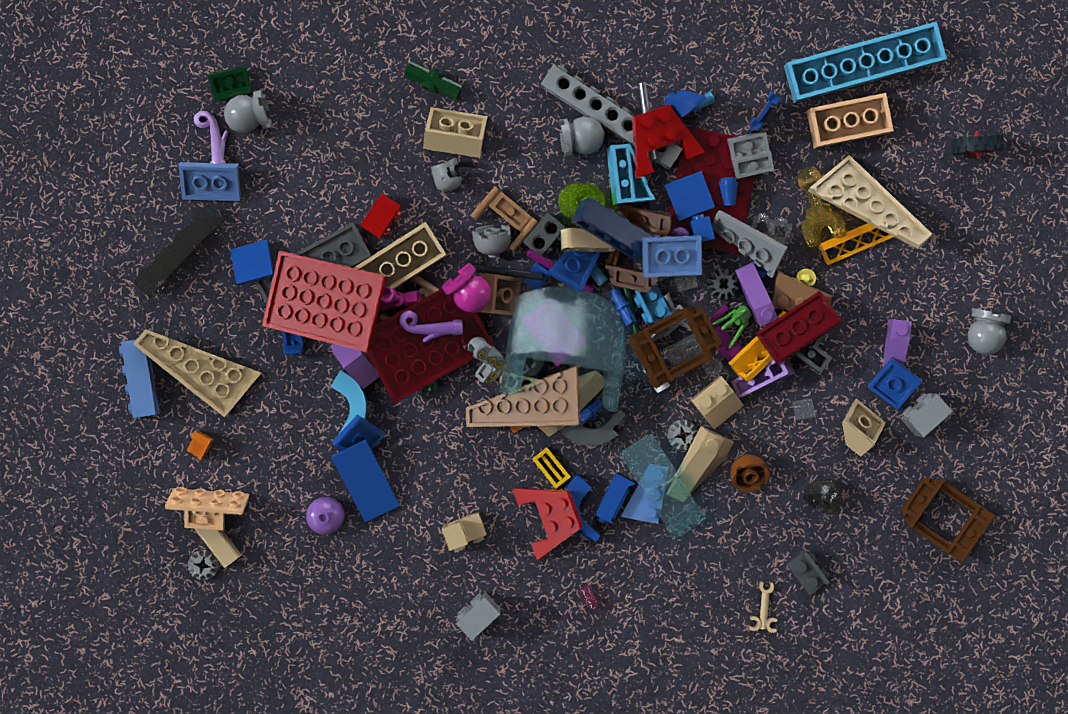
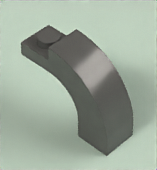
[559,409,626,446]

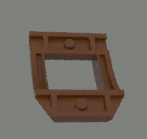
[605,205,672,293]
[629,307,721,388]
[901,478,995,563]

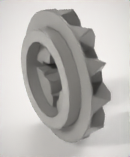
[667,420,698,450]
[188,550,219,580]

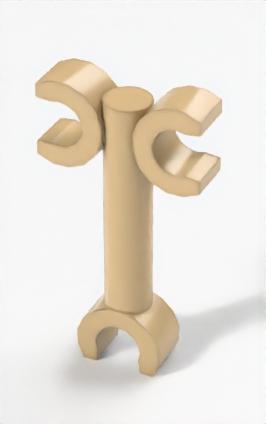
[749,581,777,633]

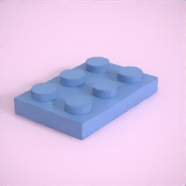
[179,162,241,201]
[642,235,702,277]

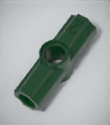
[404,61,463,101]

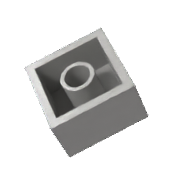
[900,393,953,437]
[456,592,501,641]

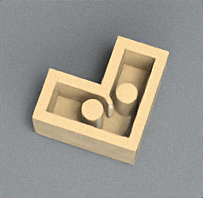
[442,512,487,552]

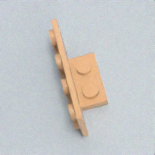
[165,487,249,531]

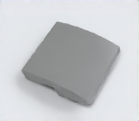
[727,131,774,179]

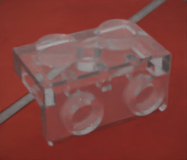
[663,334,702,367]

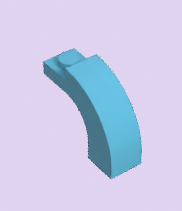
[331,370,368,435]

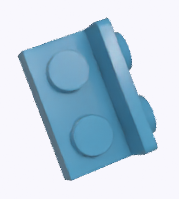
[634,285,671,325]

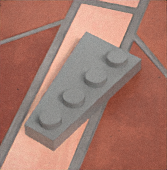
[712,210,787,278]

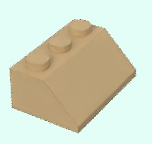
[423,107,487,158]

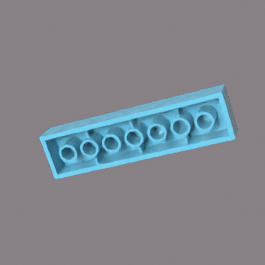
[784,22,947,103]

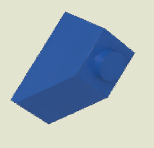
[661,90,707,119]

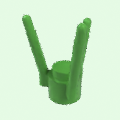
[712,305,752,348]

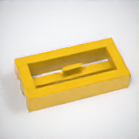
[532,447,571,489]

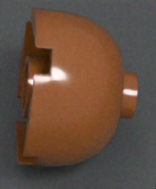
[730,454,770,492]

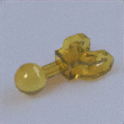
[797,167,847,248]

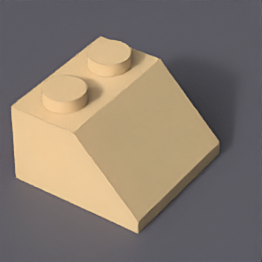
[690,376,744,429]

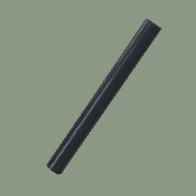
[470,263,544,281]

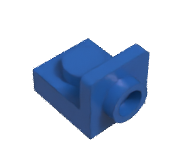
[523,262,550,293]

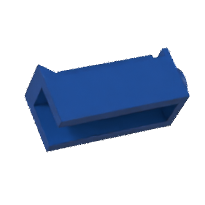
[595,473,635,525]

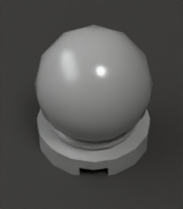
[224,90,272,133]
[559,116,605,157]
[968,309,1011,355]

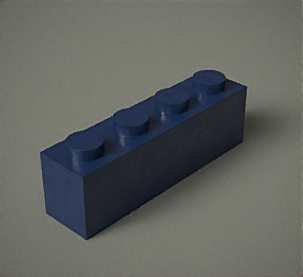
[571,197,651,260]

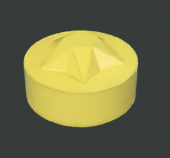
[796,269,816,286]

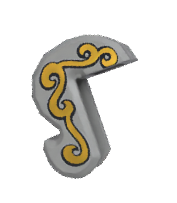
[468,337,505,383]

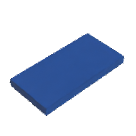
[331,439,400,522]

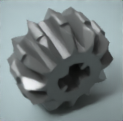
[707,268,739,300]

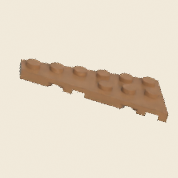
[466,366,580,427]

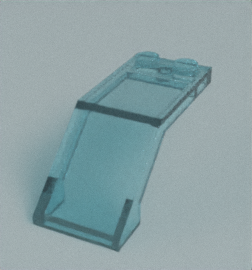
[619,433,706,540]

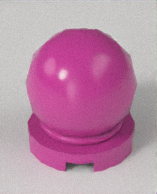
[442,263,491,313]

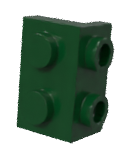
[208,65,252,102]

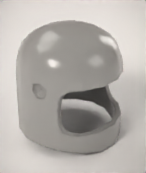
[431,158,462,191]

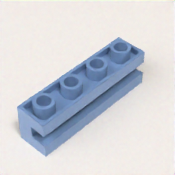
[119,339,160,418]

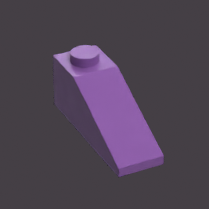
[735,263,778,327]
[882,319,912,368]
[731,358,795,398]

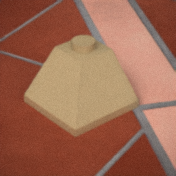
[842,399,886,456]

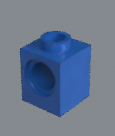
[689,214,715,243]

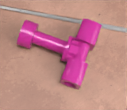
[381,286,421,311]

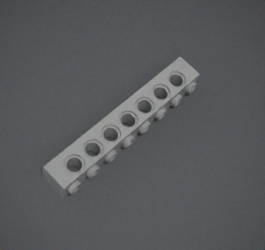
[540,65,683,170]

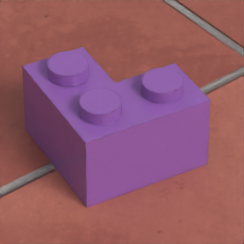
[330,344,379,389]

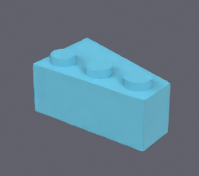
[606,144,655,206]

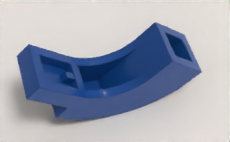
[565,474,600,542]

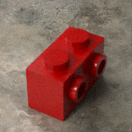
[360,193,402,239]

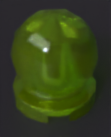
[558,182,605,220]

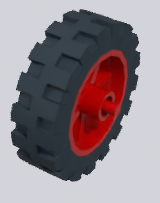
[951,131,1005,159]

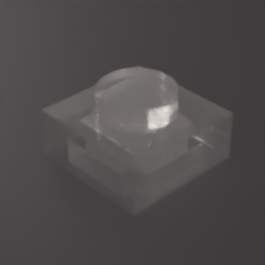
[792,398,816,420]

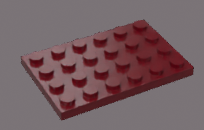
[668,126,755,255]
[366,288,495,403]

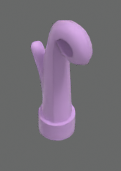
[194,111,229,164]

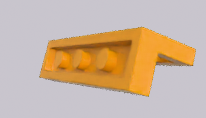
[818,223,894,265]
[728,311,786,382]

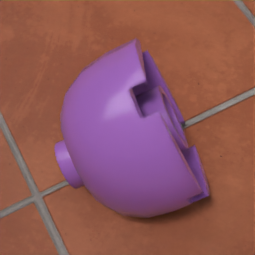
[306,497,345,535]

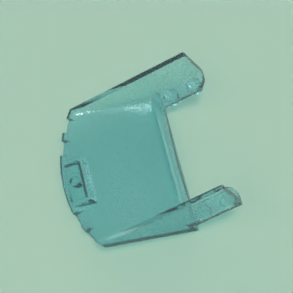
[499,287,627,412]

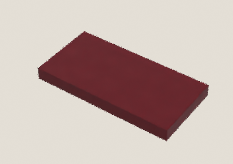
[755,291,842,366]

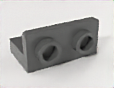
[786,550,830,595]

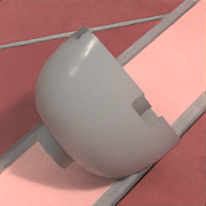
[472,225,511,258]

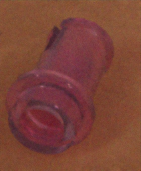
[578,584,599,610]

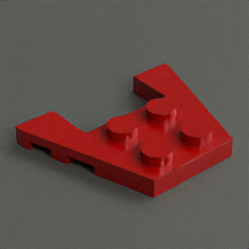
[632,104,705,178]
[513,487,583,560]

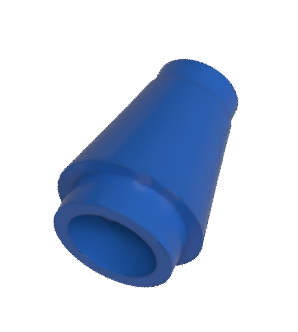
[719,177,738,206]

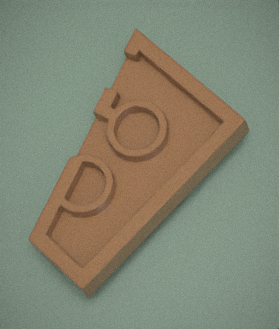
[771,270,832,310]

